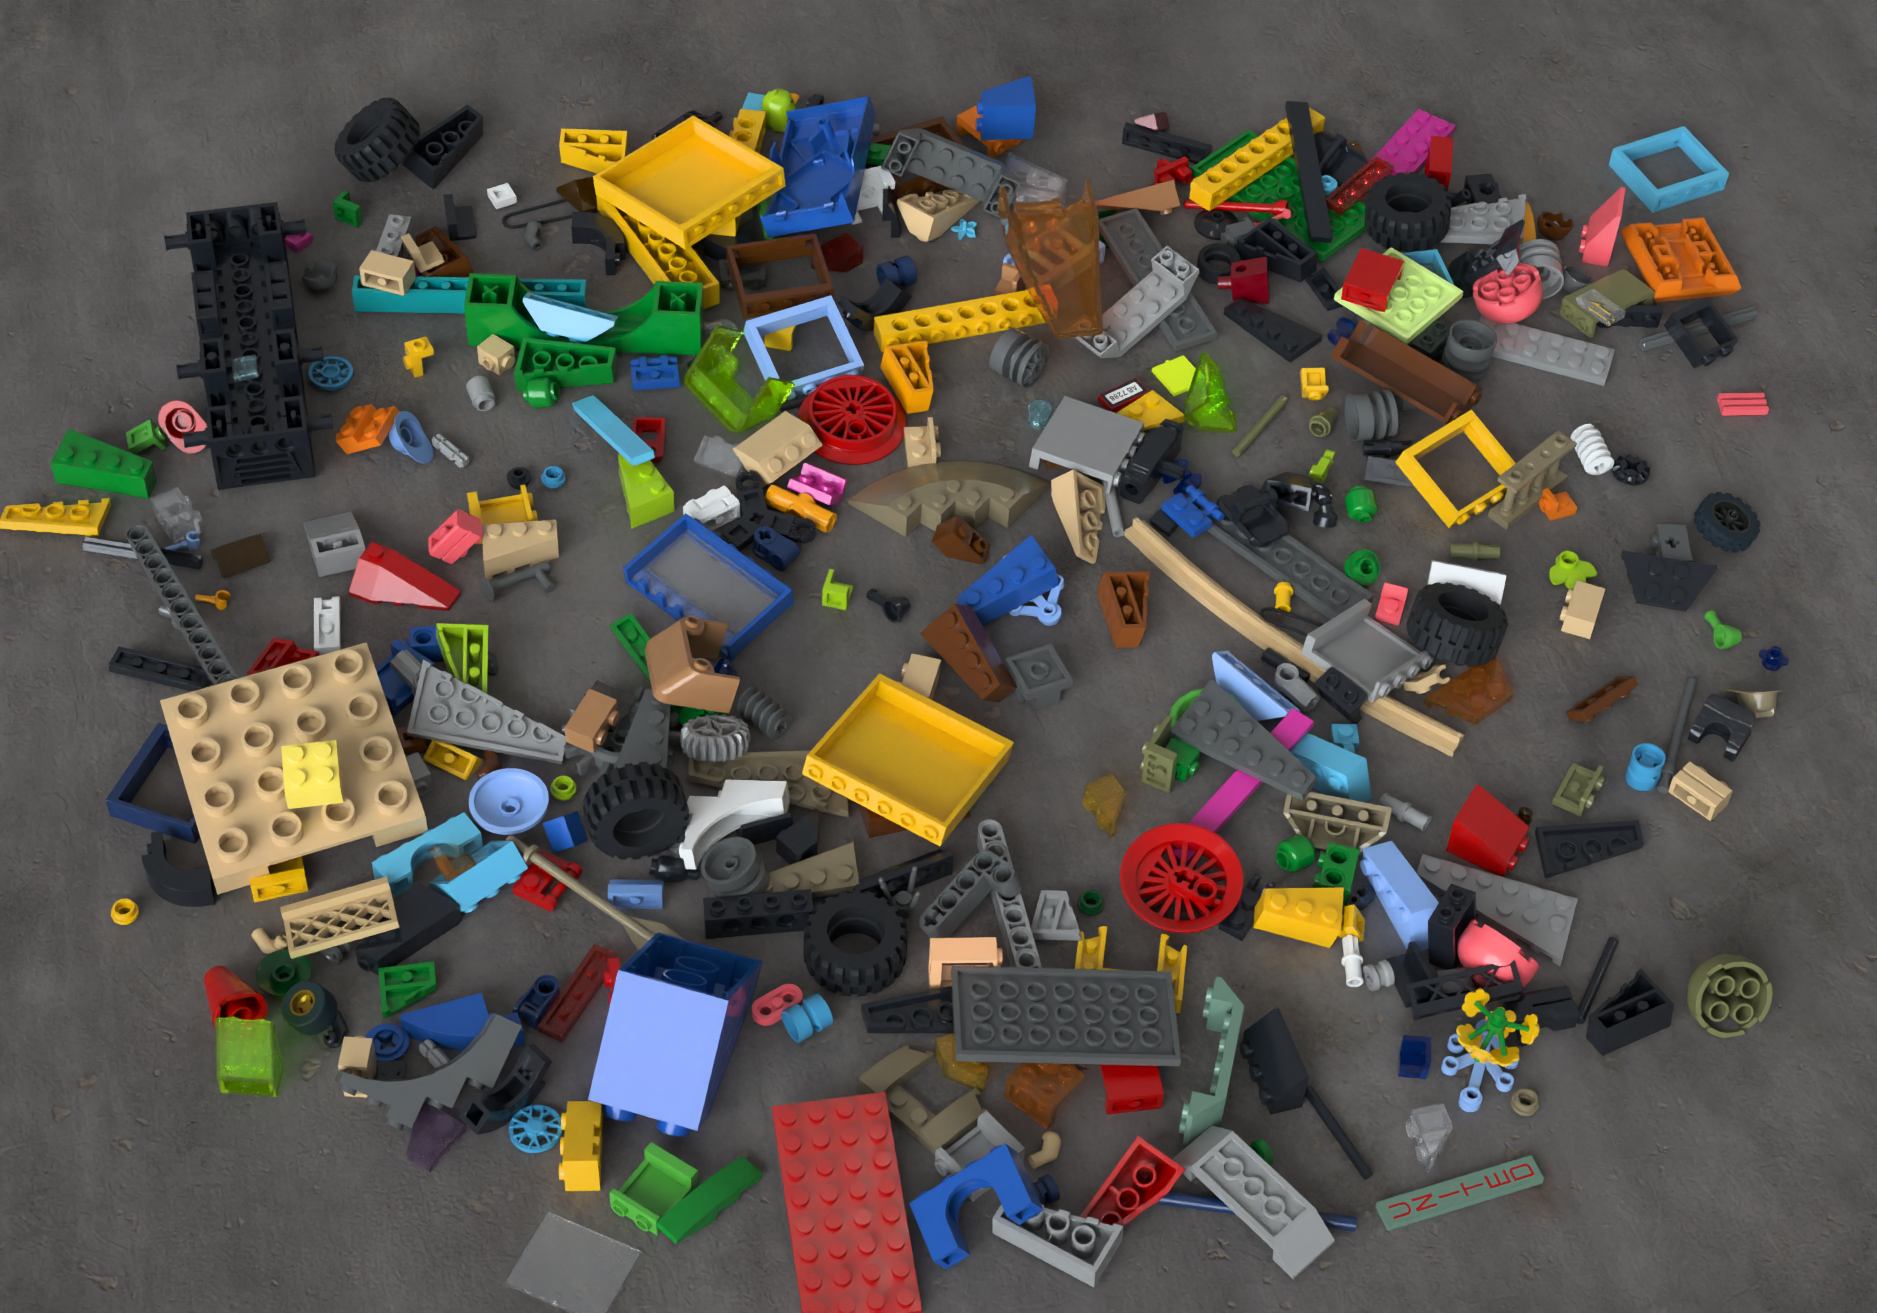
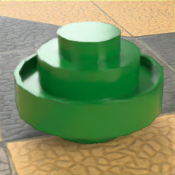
[1344,549,1380,586]

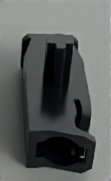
[1120,419,1187,504]

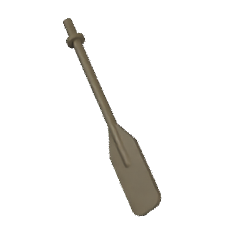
[506,834,686,951]

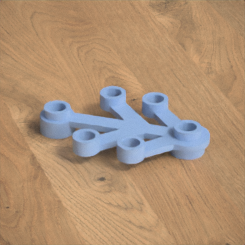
[1003,556,1065,626]
[1441,1019,1520,1112]

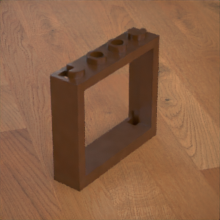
[870,116,965,201]
[726,233,834,319]

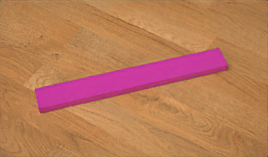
[1173,708,1314,867]

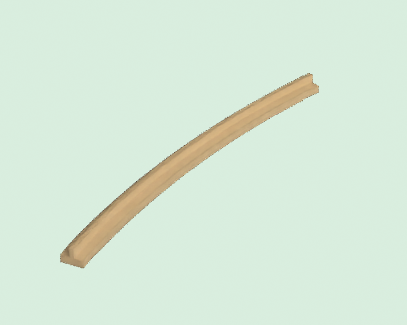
[1124,517,1464,757]

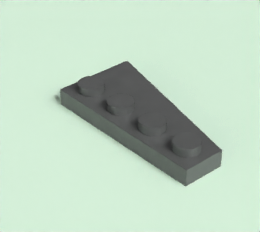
[614,689,671,768]

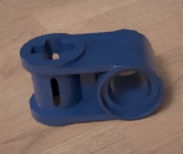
[753,526,800,571]
[512,975,561,1030]

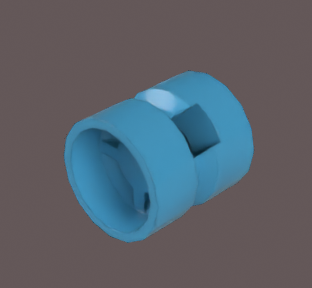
[1625,743,1666,791]
[781,993,833,1043]

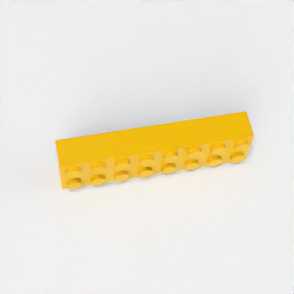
[596,195,720,309]

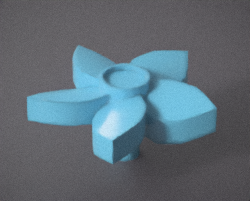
[951,219,977,241]

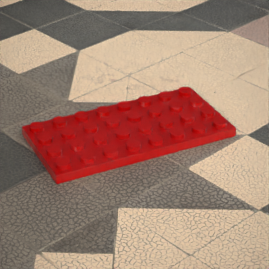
[772,1092,922,1313]

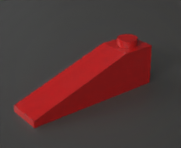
[349,542,461,611]
[1079,1136,1185,1226]

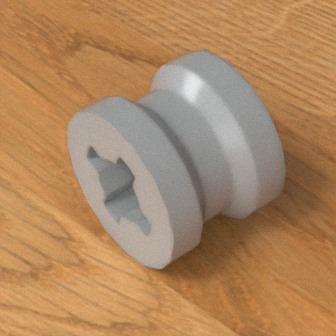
[1363,959,1395,992]

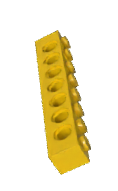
[1189,107,1325,211]
[711,109,766,237]
[874,286,1058,353]

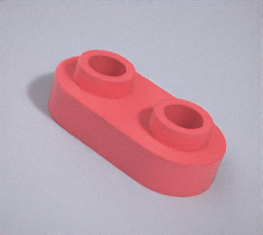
[752,984,803,1026]

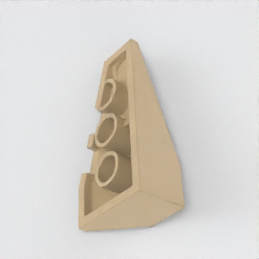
[897,189,980,242]
[1051,470,1106,564]

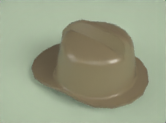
[1722,688,1784,718]

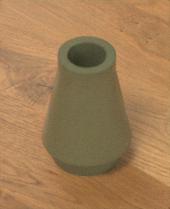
[1309,407,1338,437]

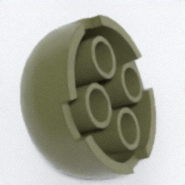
[1686,953,1773,1038]

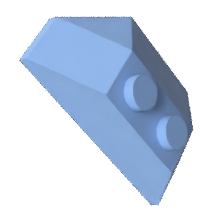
[1212,651,1300,721]

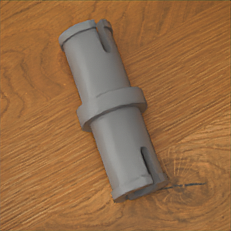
[1378,792,1432,832]

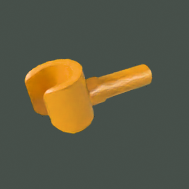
[195,590,230,610]

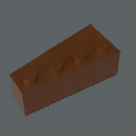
[920,603,1017,702]

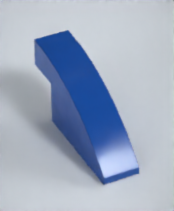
[400,993,525,1051]

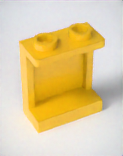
[467,485,538,545]
[249,856,308,902]

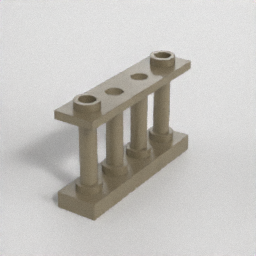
[1488,431,1577,530]

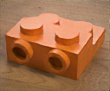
[336,404,400,454]

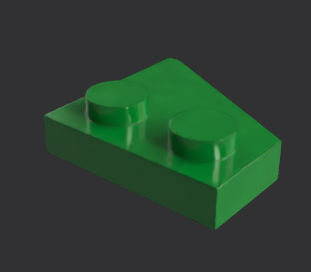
[378,961,437,1018]

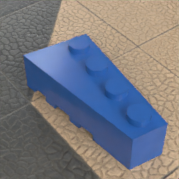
[957,535,1059,626]

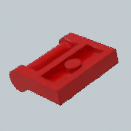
[513,850,583,911]

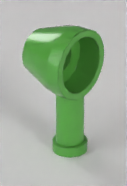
[1704,610,1742,649]

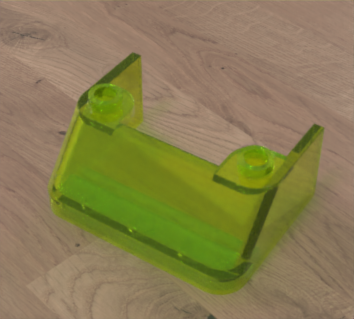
[684,325,795,434]

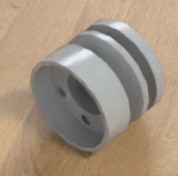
[1519,239,1564,299]

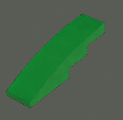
[656,1156,763,1244]

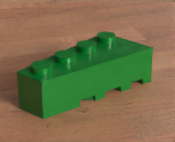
[514,338,618,392]
[51,429,157,499]

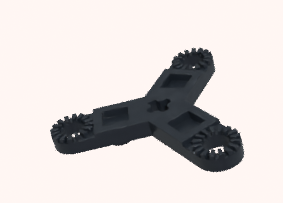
[709,471,816,563]

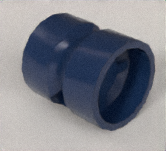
[876,255,917,287]

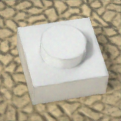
[487,183,517,209]

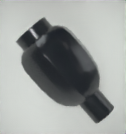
[649,855,699,883]

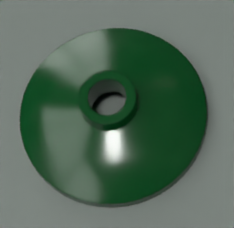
[255,949,312,997]

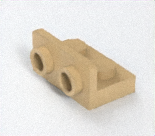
[904,417,941,468]

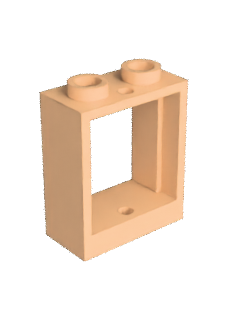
[928,937,1002,990]

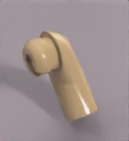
[1028,1131,1061,1169]

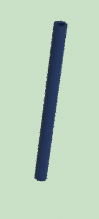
[1155,1191,1357,1231]

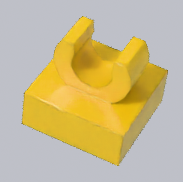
[1338,904,1365,942]

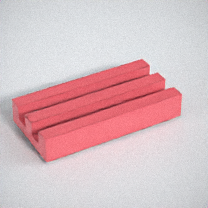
[1717,393,1769,416]

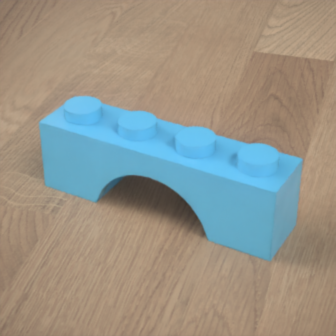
[371,812,483,898]

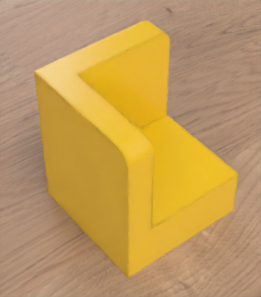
[765,325,796,351]

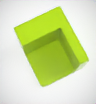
[822,569,853,610]

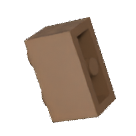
[565,689,620,753]

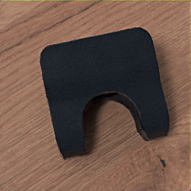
[1688,694,1756,761]

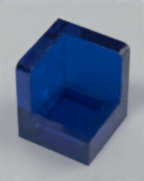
[1398,1035,1431,1079]

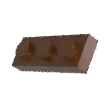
[1566,676,1638,723]

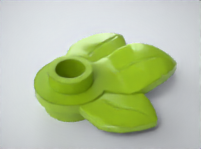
[1549,551,1597,590]

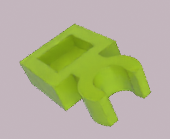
[1309,449,1336,484]

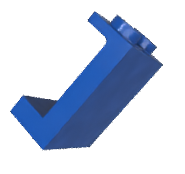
[376,639,435,716]

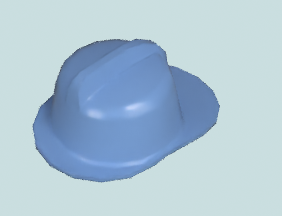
[389,411,434,464]

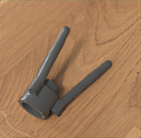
[878,866,921,919]

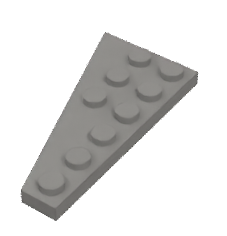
[407,660,566,765]

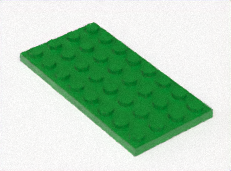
[1191,129,1366,262]

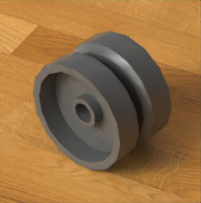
[701,837,770,897]

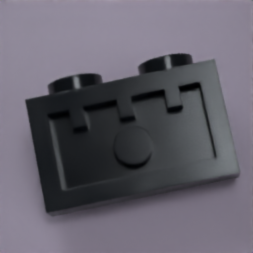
[1314,667,1368,724]

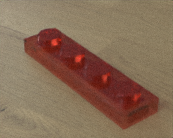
[1326,156,1394,215]
[538,944,618,1043]

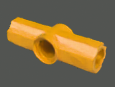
[764,485,837,533]

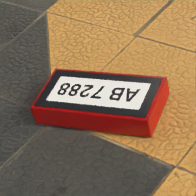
[1098,378,1150,413]

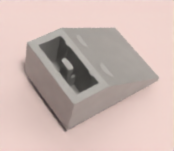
[303,511,365,577]

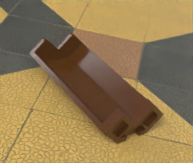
[1330,319,1483,424]

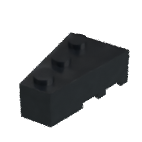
[1237,217,1317,283]
[1586,969,1674,1056]

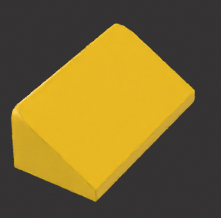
[423,740,483,781]

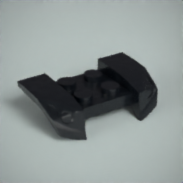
[1447,219,1525,298]

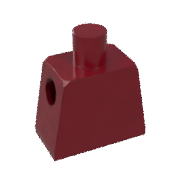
[1218,257,1269,304]

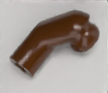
[476,750,502,780]

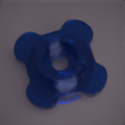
[1759,646,1789,671]

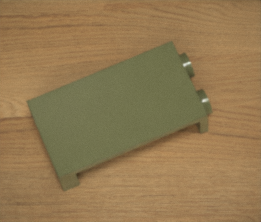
[1560,268,1655,339]

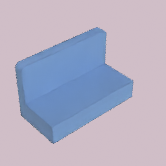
[608,879,664,909]

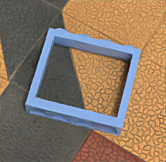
[743,295,864,403]

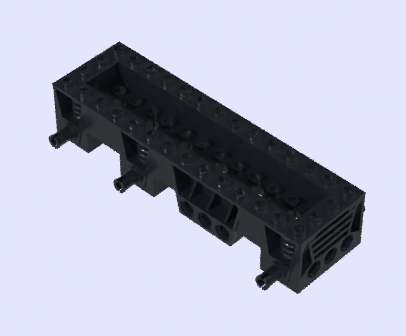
[164,202,333,490]

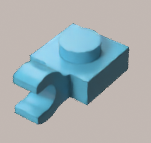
[1330,724,1360,753]

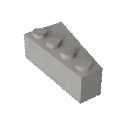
[992,1204,1124,1288]

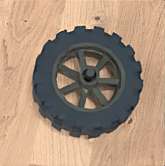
[1694,492,1760,553]

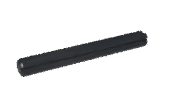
[82,536,203,569]

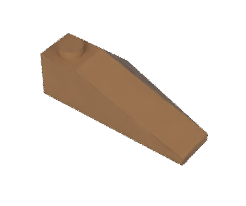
[1088,180,1180,216]

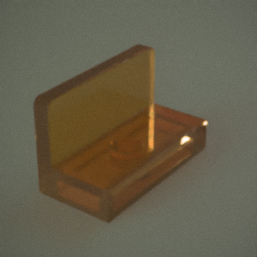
[427,845,476,881]

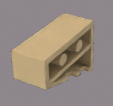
[482,520,559,580]

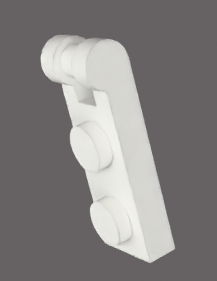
[314,596,341,654]

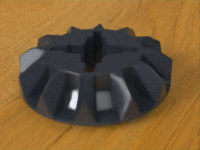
[1612,454,1650,485]

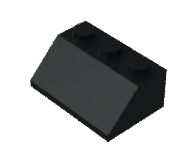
[1239,1008,1309,1115]

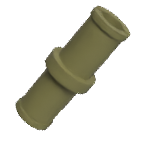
[1450,542,1500,561]

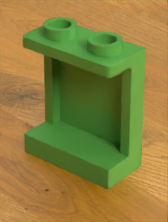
[609,1142,698,1235]

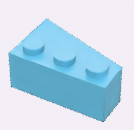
[1291,733,1372,803]

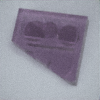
[407,1101,466,1172]

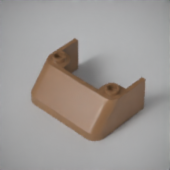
[645,616,740,713]

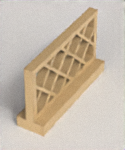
[280,876,400,959]

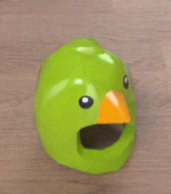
[761,88,800,132]

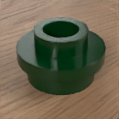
[1077,890,1104,916]

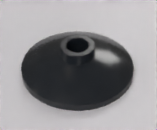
[1194,210,1238,240]

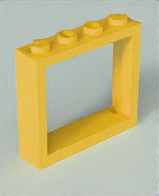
[1395,410,1516,528]

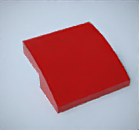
[247,638,320,676]

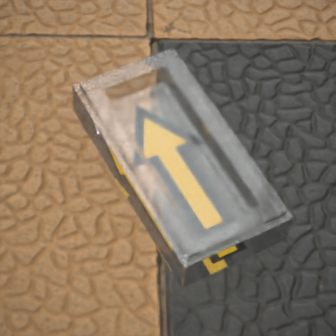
[1576,288,1626,326]

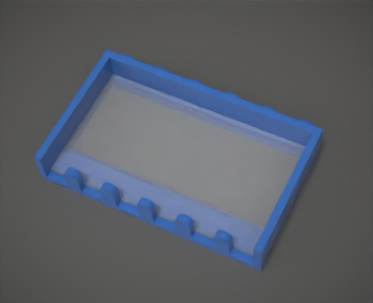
[623,513,794,661]

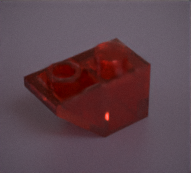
[811,232,863,273]

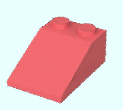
[1579,187,1625,267]

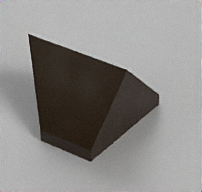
[556,177,598,213]

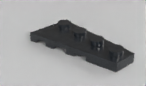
[1224,298,1322,363]
[861,986,954,1034]

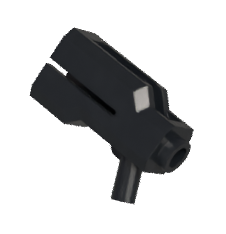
[1502,985,1579,1047]

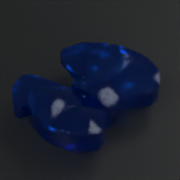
[1327,317,1357,346]
[1162,458,1202,496]

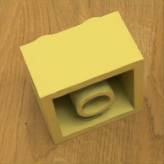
[281,740,343,809]

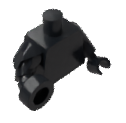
[1260,472,1338,528]

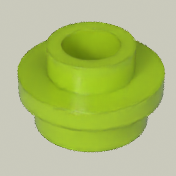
[550,776,577,801]

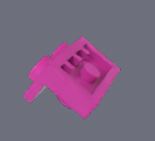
[787,463,847,505]

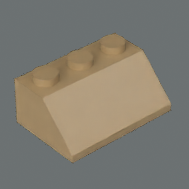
[733,411,822,487]

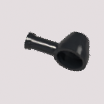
[866,588,911,623]

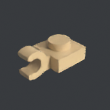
[1403,665,1450,694]

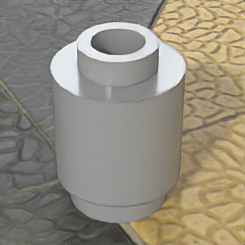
[466,376,495,412]

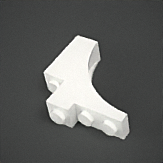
[679,780,791,870]

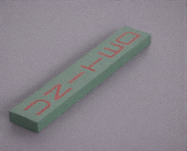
[1376,1155,1544,1231]

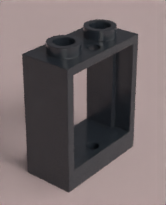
[1664,297,1738,369]
[1428,884,1476,970]

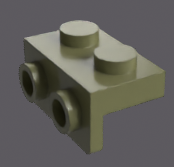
[1552,763,1606,817]

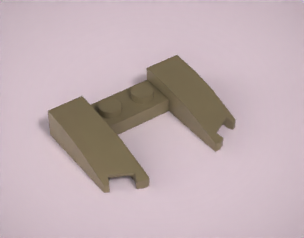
[858,1045,988,1155]

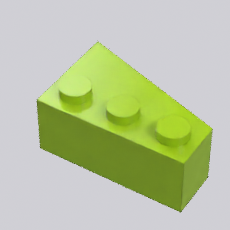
[618,454,675,529]
[435,623,488,694]

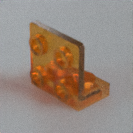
[1004,1063,1085,1130]

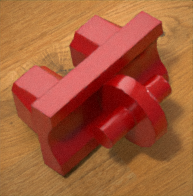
[1152,156,1193,187]

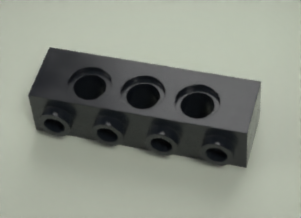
[703,889,813,939]

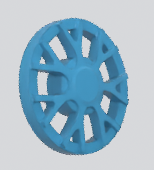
[308,356,353,391]
[509,1105,563,1153]

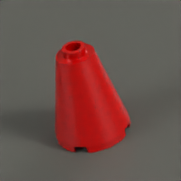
[204,965,268,1039]

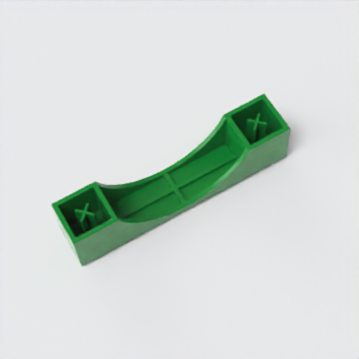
[464,273,704,356]

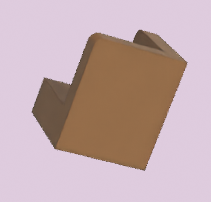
[994,263,1025,296]

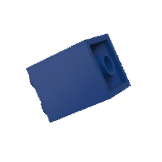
[975,76,1036,140]

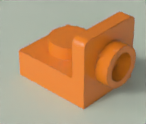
[1539,488,1577,521]

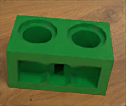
[1313,842,1360,906]

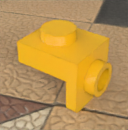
[403,337,434,378]
[1300,368,1329,400]

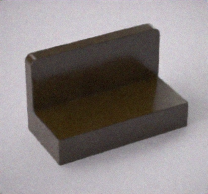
[210,534,270,577]

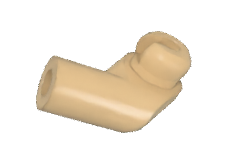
[251,928,288,954]

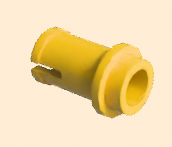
[1274,582,1294,614]

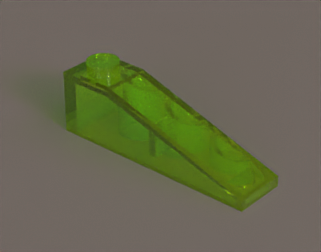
[1184,351,1237,433]

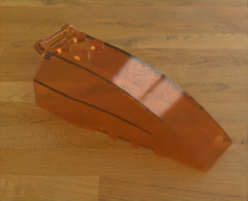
[998,180,1103,339]

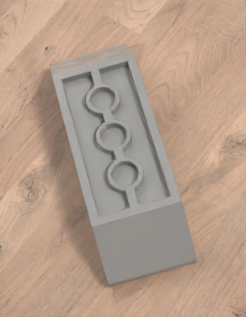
[1069,246,1200,358]
[1172,1125,1335,1279]

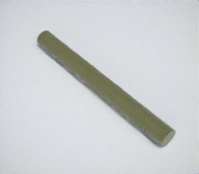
[1232,395,1288,457]

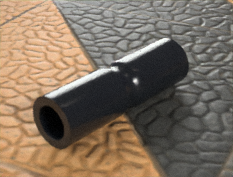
[1261,647,1311,683]

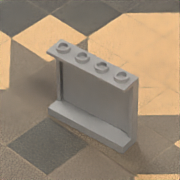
[1029,396,1145,494]
[1301,599,1434,703]

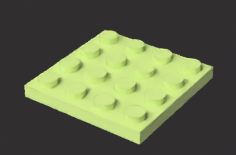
[1334,247,1463,345]

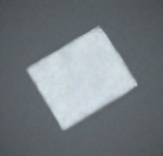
[505,1212,642,1313]

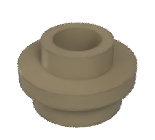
[1511,1088,1539,1116]

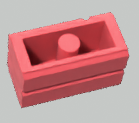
[428,509,483,565]

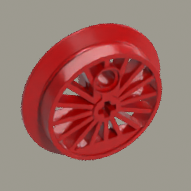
[798,375,906,465]
[1120,823,1243,933]

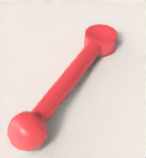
[1253,209,1291,227]

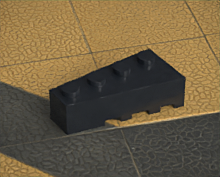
[403,105,483,190]

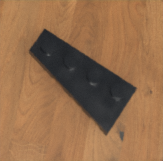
[1535,820,1644,879]

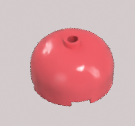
[1473,263,1543,324]
[1457,920,1540,988]

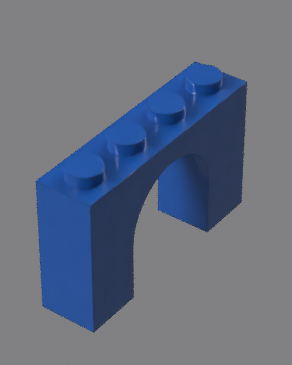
[909,1143,1044,1270]

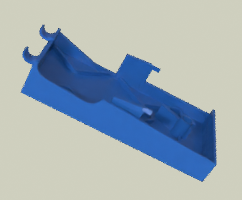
[760,96,876,238]

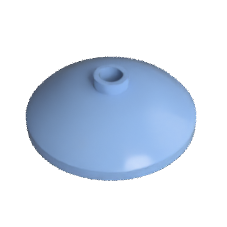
[469,768,549,835]

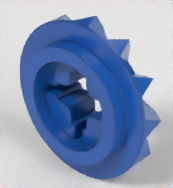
[366,1023,410,1061]

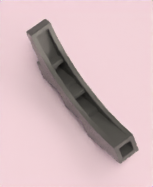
[334,1013,522,1130]

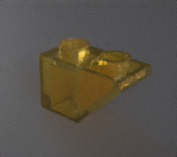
[1082,774,1125,838]
[935,1034,988,1092]

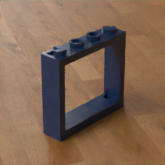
[106,723,200,844]

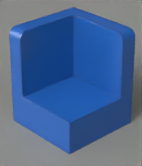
[543,811,588,853]

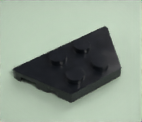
[1621,550,1717,612]

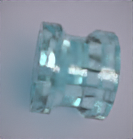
[1027,400,1052,430]

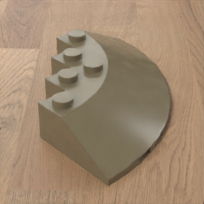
[848,461,1050,537]

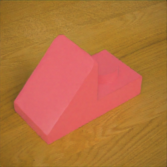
[1375,582,1409,626]

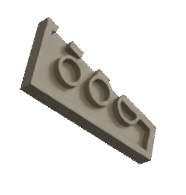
[763,842,860,898]

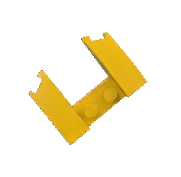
[1075,926,1187,1013]

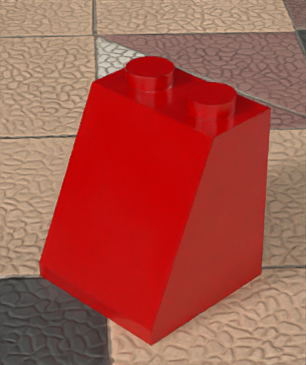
[1446,784,1530,877]

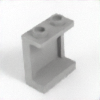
[935,1111,1025,1202]

